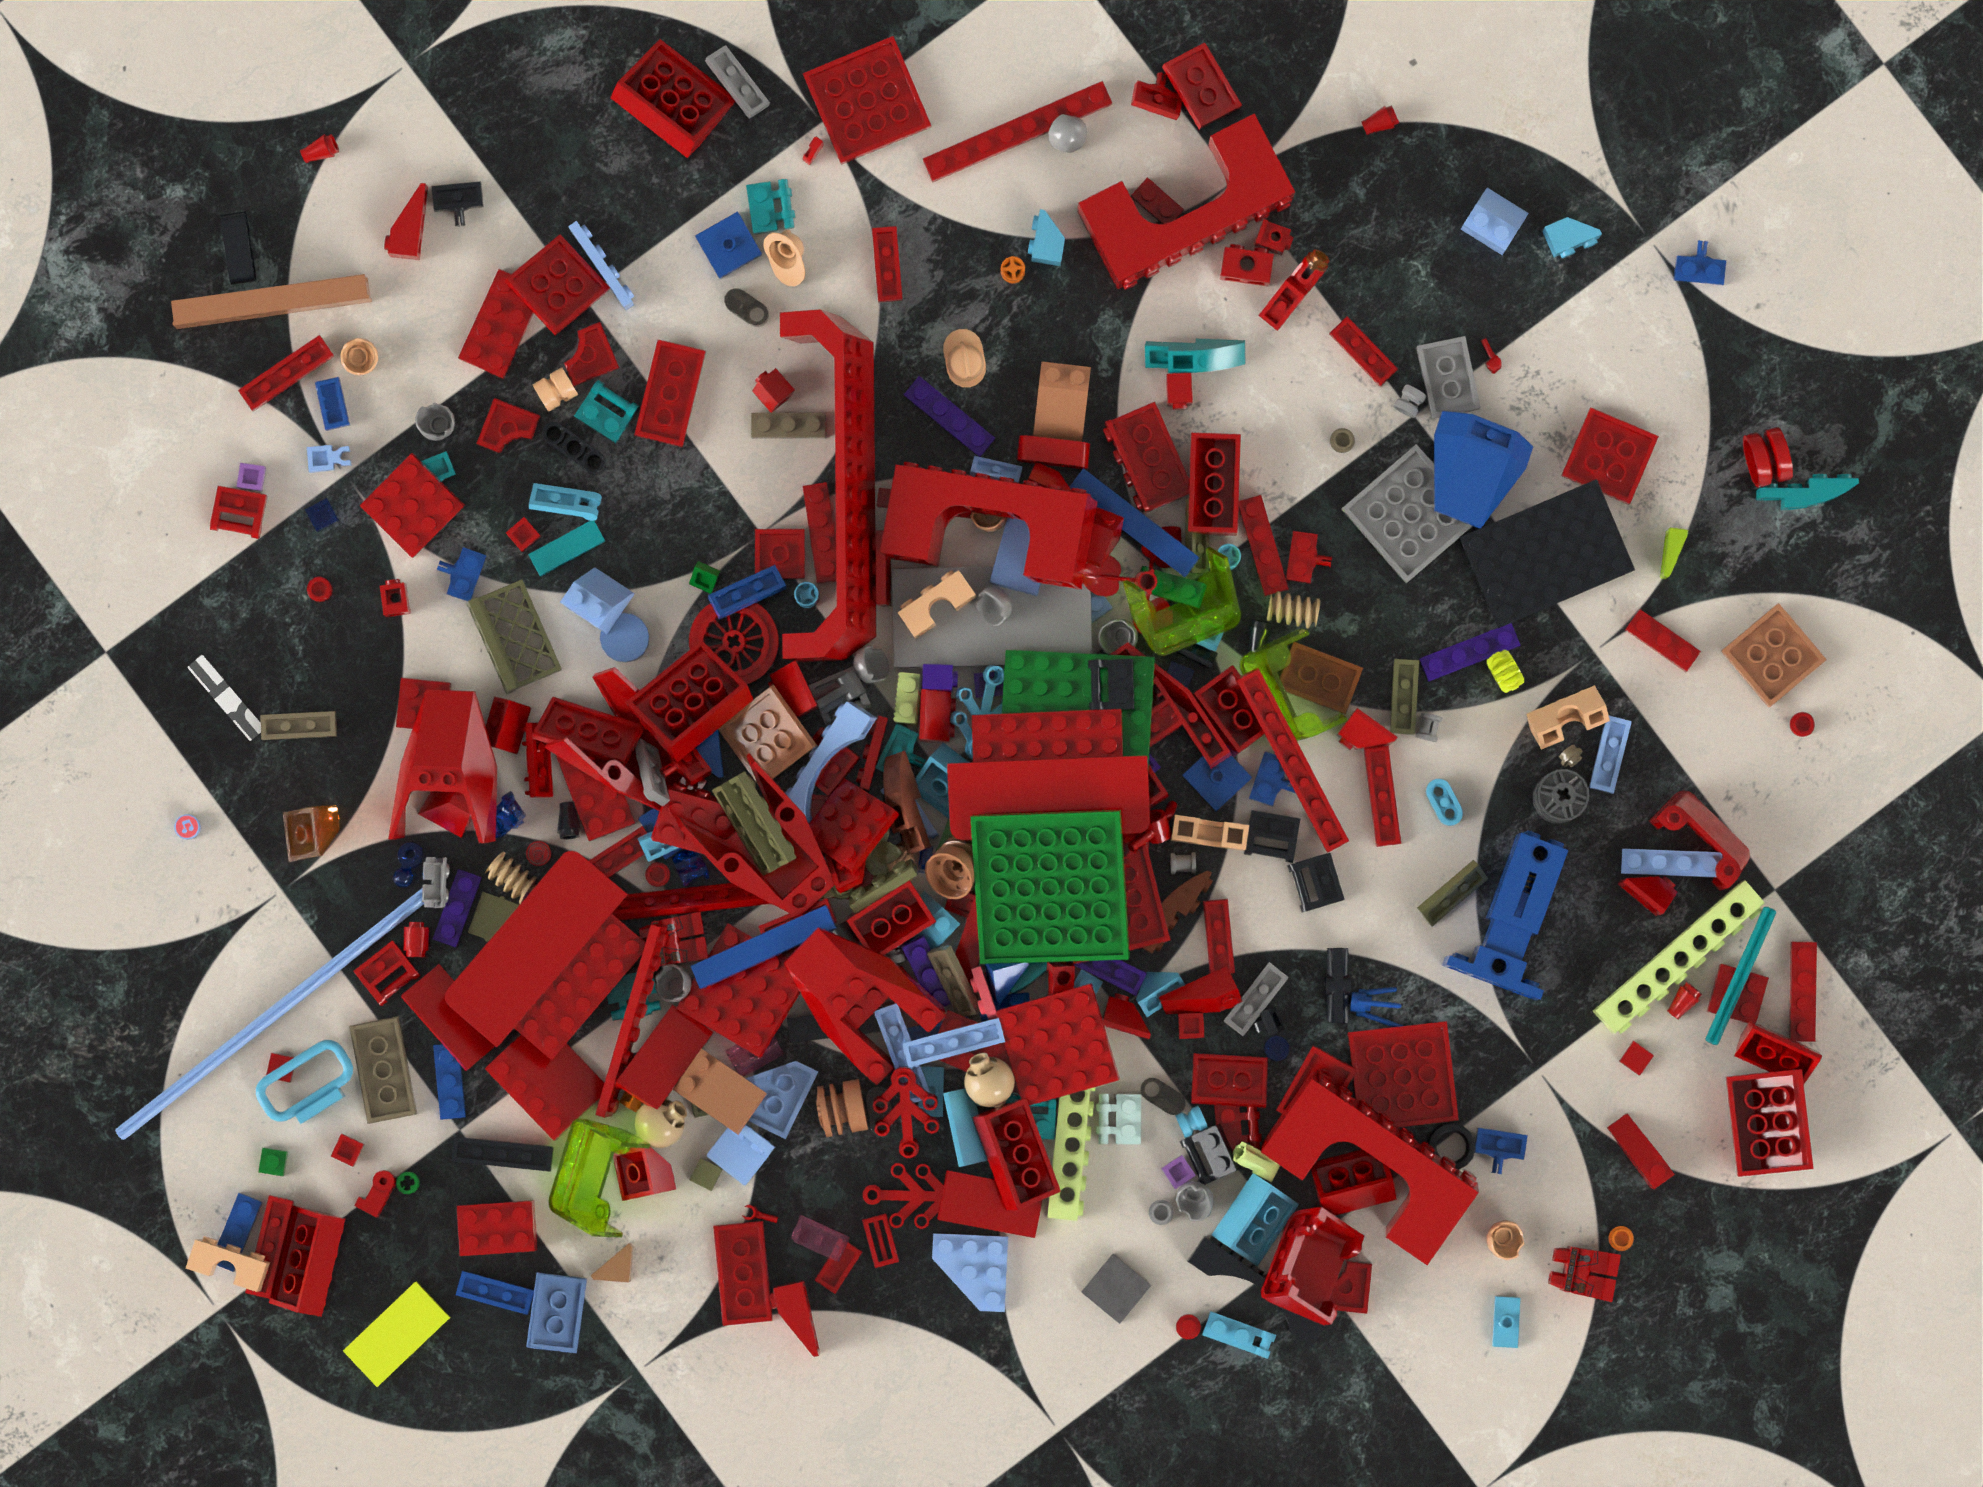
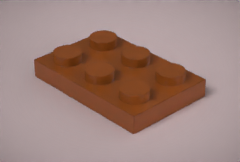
[1276,642,1363,715]

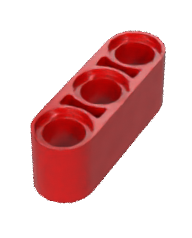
[1017,435,1091,469]

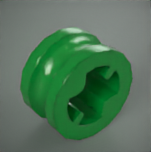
[396,1172,420,1194]

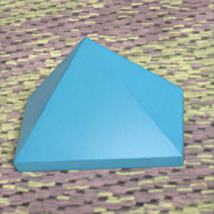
[1136,972,1185,1017]

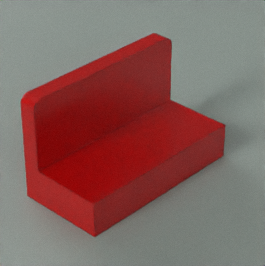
[486,696,531,754]

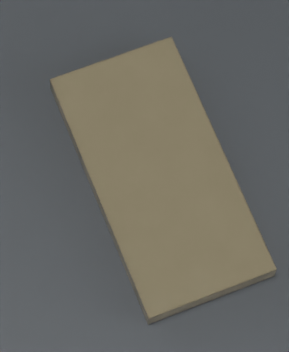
[349,1016,417,1124]

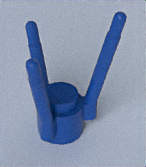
[1350,987,1403,1027]

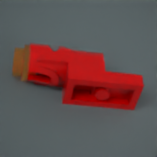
[1258,249,1330,331]

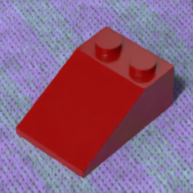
[770,1280,820,1357]

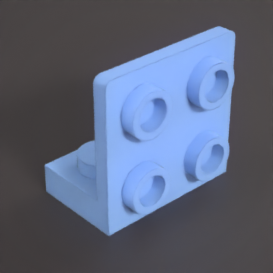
[707,1124,775,1185]

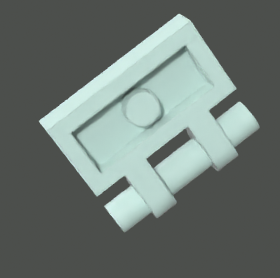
[1096,1094,1141,1144]

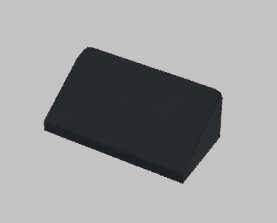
[1167,631,1218,669]

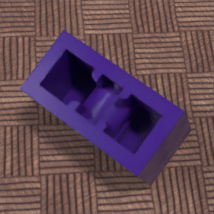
[922,664,958,694]

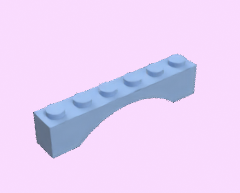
[785,701,877,823]

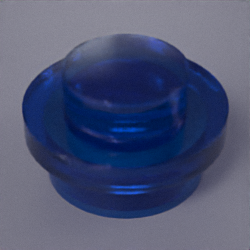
[1264,1036,1289,1061]

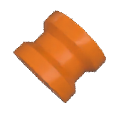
[1001,256,1025,284]

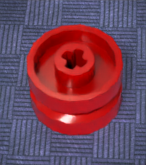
[1743,427,1793,488]

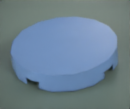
[600,613,649,662]

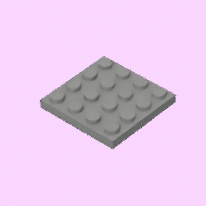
[1341,444,1472,583]

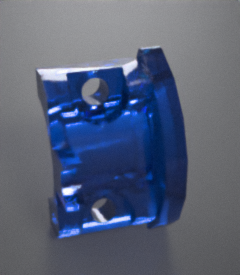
[496,791,526,838]
[672,850,710,886]

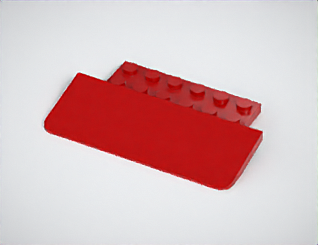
[947,709,1150,840]
[445,851,646,1060]

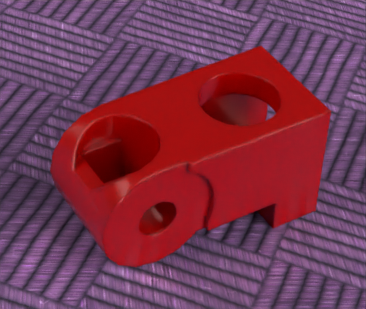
[1047,961,1075,995]
[354,1170,396,1217]

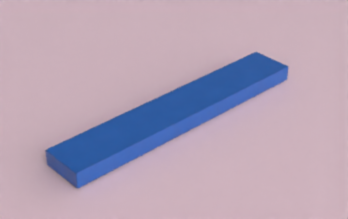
[1070,468,1200,577]
[690,905,837,990]

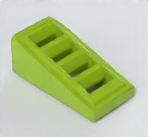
[1660,527,1689,579]

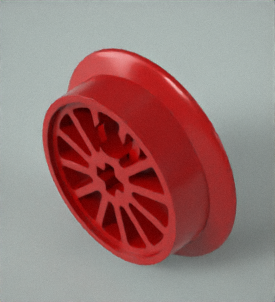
[689,603,779,684]

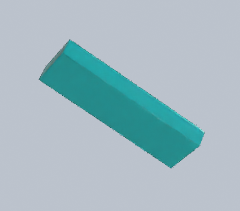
[528,521,606,577]

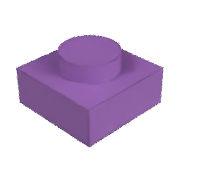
[236,463,266,492]
[1161,1155,1196,1189]

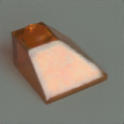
[283,805,339,862]

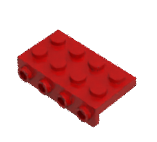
[1103,402,1190,514]
[651,782,736,854]

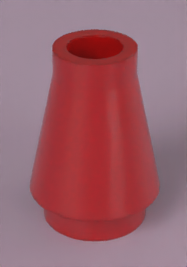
[1361,105,1399,135]
[300,134,339,163]
[1667,982,1702,1020]

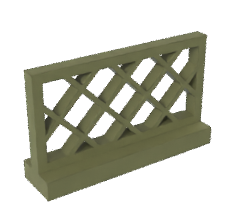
[467,580,562,695]

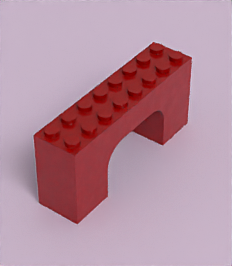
[1077,113,1295,290]
[880,462,1097,590]
[1261,1070,1479,1265]

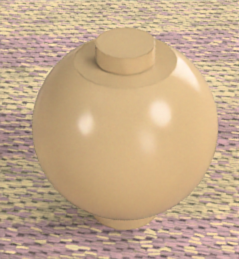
[964,1053,1014,1108]
[635,1099,687,1148]

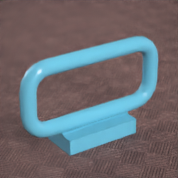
[256,1040,353,1124]

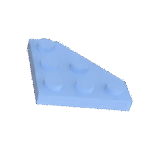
[745,1061,818,1139]
[932,1233,1008,1312]

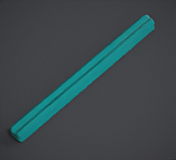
[1705,907,1776,1045]

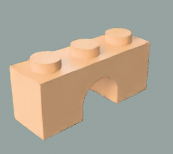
[898,570,977,639]
[1526,685,1610,750]
[1171,815,1249,851]
[186,1236,270,1292]

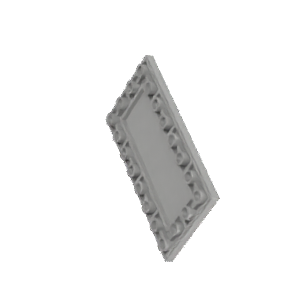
[892,567,1092,668]

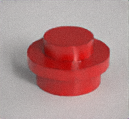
[1789,712,1815,737]
[645,862,670,887]
[1176,1314,1201,1339]

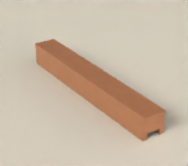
[171,274,372,329]

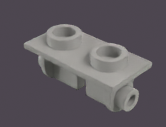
[422,857,449,908]

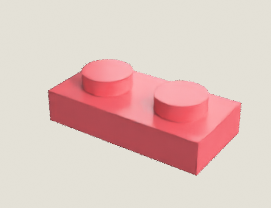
[970,966,997,1020]

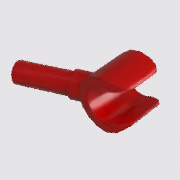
[1481,338,1502,374]
[742,1205,778,1223]

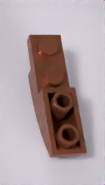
[883,751,931,855]
[1143,871,1213,954]

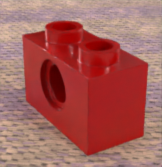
[1220,244,1274,287]

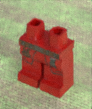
[639,912,708,967]
[1548,1246,1621,1302]

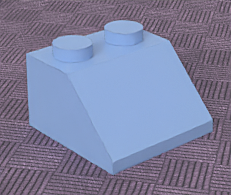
[1461,188,1529,255]
[560,567,634,634]

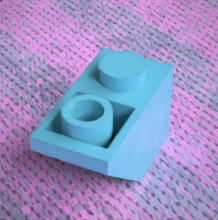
[1028,209,1065,266]
[1542,217,1602,259]

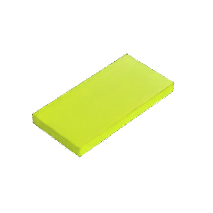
[343,1281,451,1387]

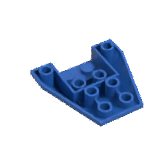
[1434,411,1533,528]

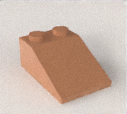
[1033,362,1091,442]
[673,1048,767,1135]

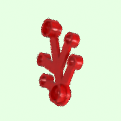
[873,1067,940,1158]
[863,1163,944,1229]

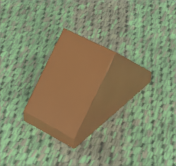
[591,1242,634,1283]

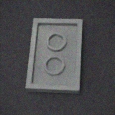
[1416,336,1481,419]

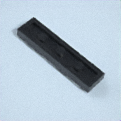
[787,1006,886,1043]
[451,1137,554,1172]

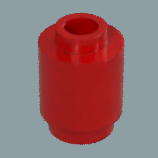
[403,922,429,957]

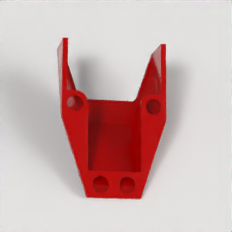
[544,667,707,811]
[388,690,497,843]
[676,753,835,917]

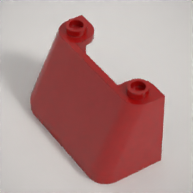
[1649,790,1750,891]
[1261,1207,1365,1325]

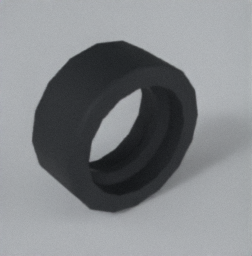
[1427,1123,1476,1170]

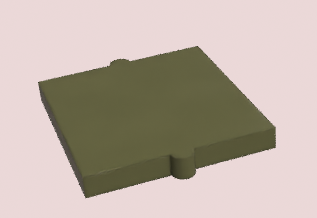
[468,892,519,942]

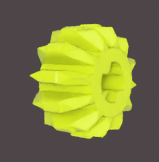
[1487,650,1524,693]

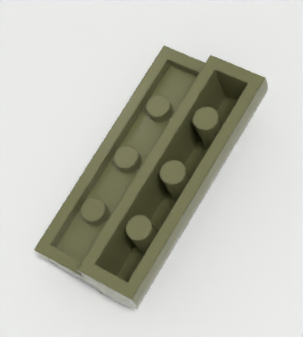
[712,771,797,876]

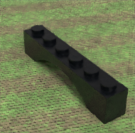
[1187,1235,1327,1347]

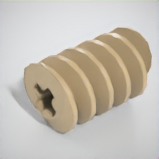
[1267,591,1320,629]
[485,851,537,904]

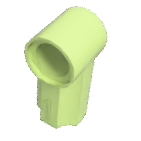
[1233,1141,1280,1182]

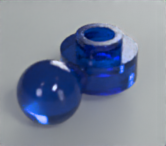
[393,842,423,888]

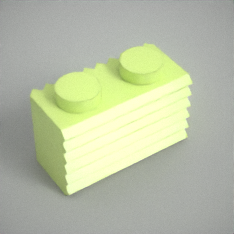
[893,672,923,726]

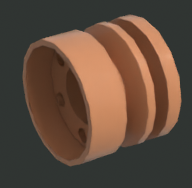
[925,835,975,899]
[816,1079,868,1137]

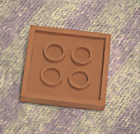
[1721,603,1827,708]
[718,685,817,786]

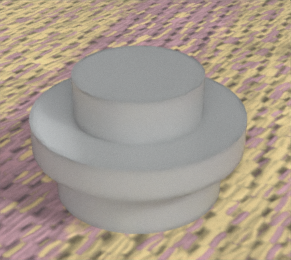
[1149,1200,1174,1225]

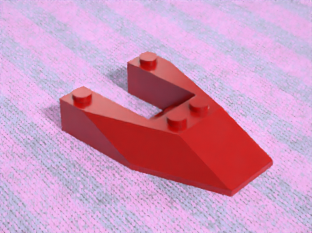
[1109,642,1232,809]
[784,927,946,1085]

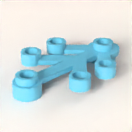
[950,665,1004,759]

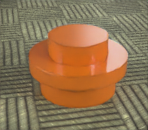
[1608,1226,1634,1251]

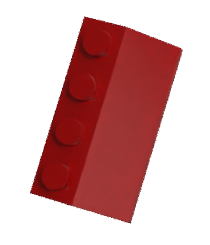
[1188,432,1241,536]
[972,1098,1061,1211]
[269,1206,345,1317]

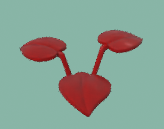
[1083,526,1182,643]

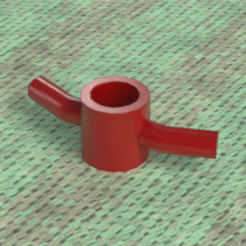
[1128,801,1177,851]

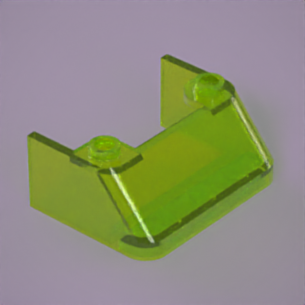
[1123,547,1241,656]
[1239,628,1348,741]
[549,1119,650,1238]

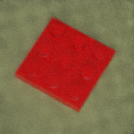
[505,234,610,335]
[1561,407,1659,505]
[360,453,465,558]
[809,778,900,874]

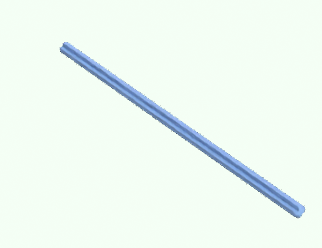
[115,888,424,1140]

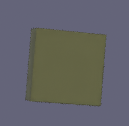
[689,1158,723,1191]

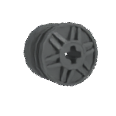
[1533,769,1589,824]

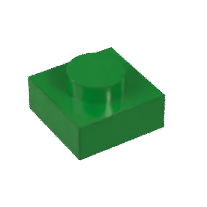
[689,561,720,594]
[258,1148,288,1176]

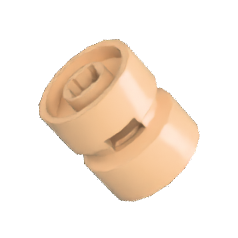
[532,367,578,412]

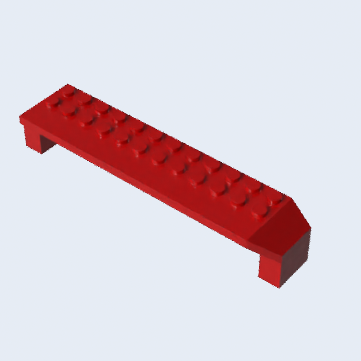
[780,309,877,662]

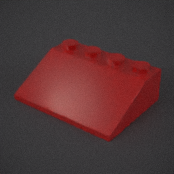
[611,39,736,158]
[626,640,754,762]
[485,1035,604,1141]
[1725,1069,1814,1177]

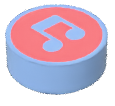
[174,814,201,840]

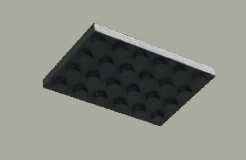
[1459,479,1635,628]

